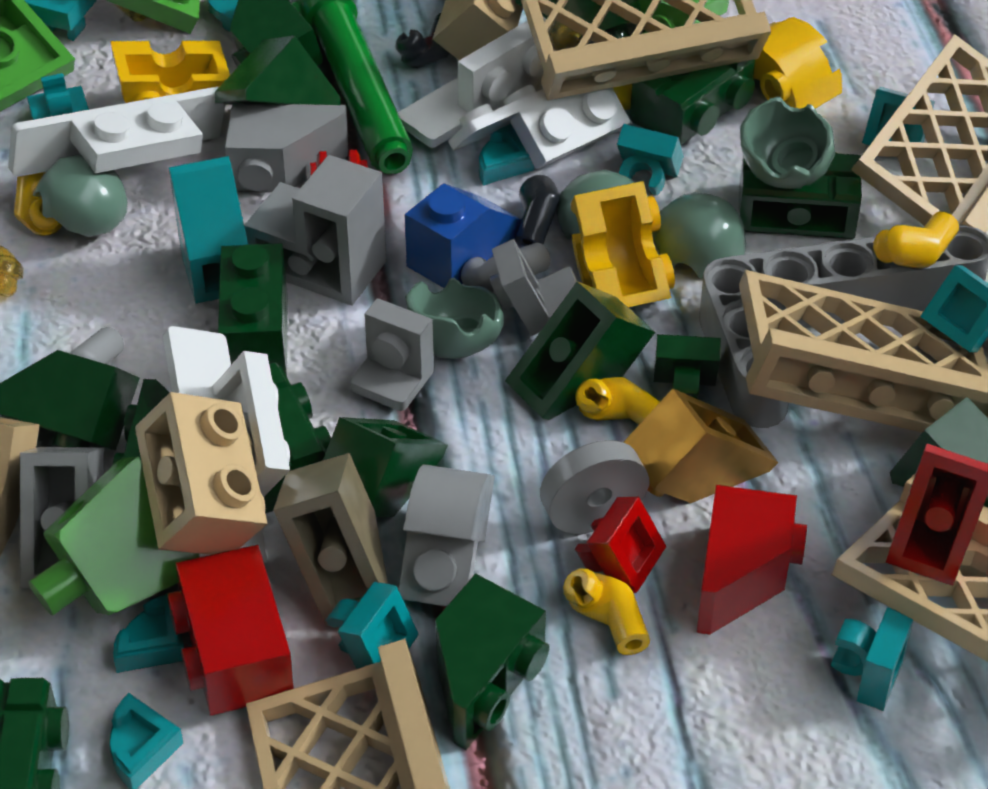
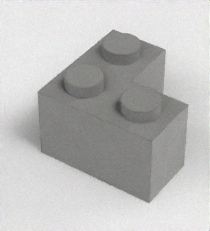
[244,154,386,306]

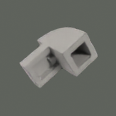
[398,465,495,606]

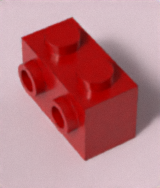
[167,545,294,716]

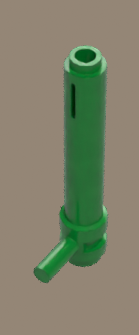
[291,0,413,174]

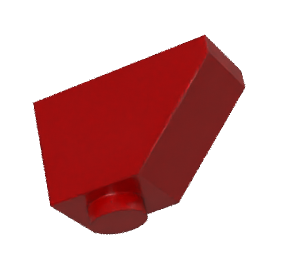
[885,443,988,586]
[696,485,807,635]

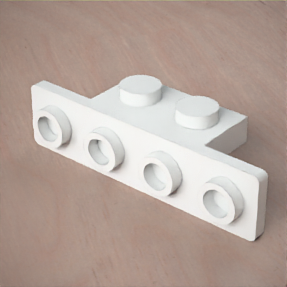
[398,17,581,148]
[448,85,631,170]
[8,87,225,177]
[163,326,290,563]

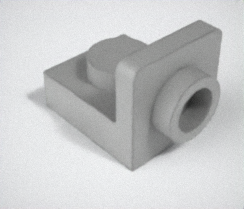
[350,298,434,411]

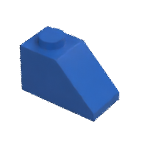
[404,183,521,288]

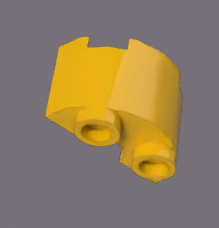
[753,17,842,108]
[110,40,230,103]
[571,181,675,308]

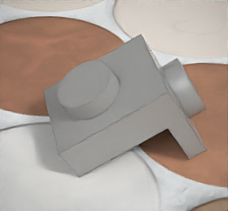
[490,239,577,336]

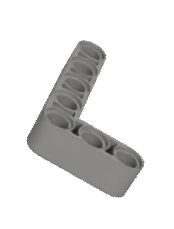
[699,225,988,428]

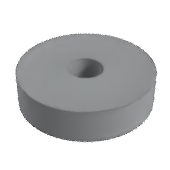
[540,440,649,534]

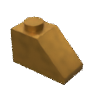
[624,389,779,503]

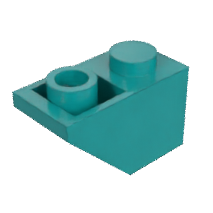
[169,156,248,304]

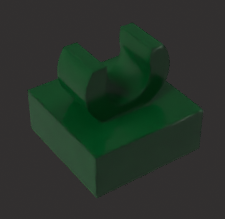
[653,334,721,399]

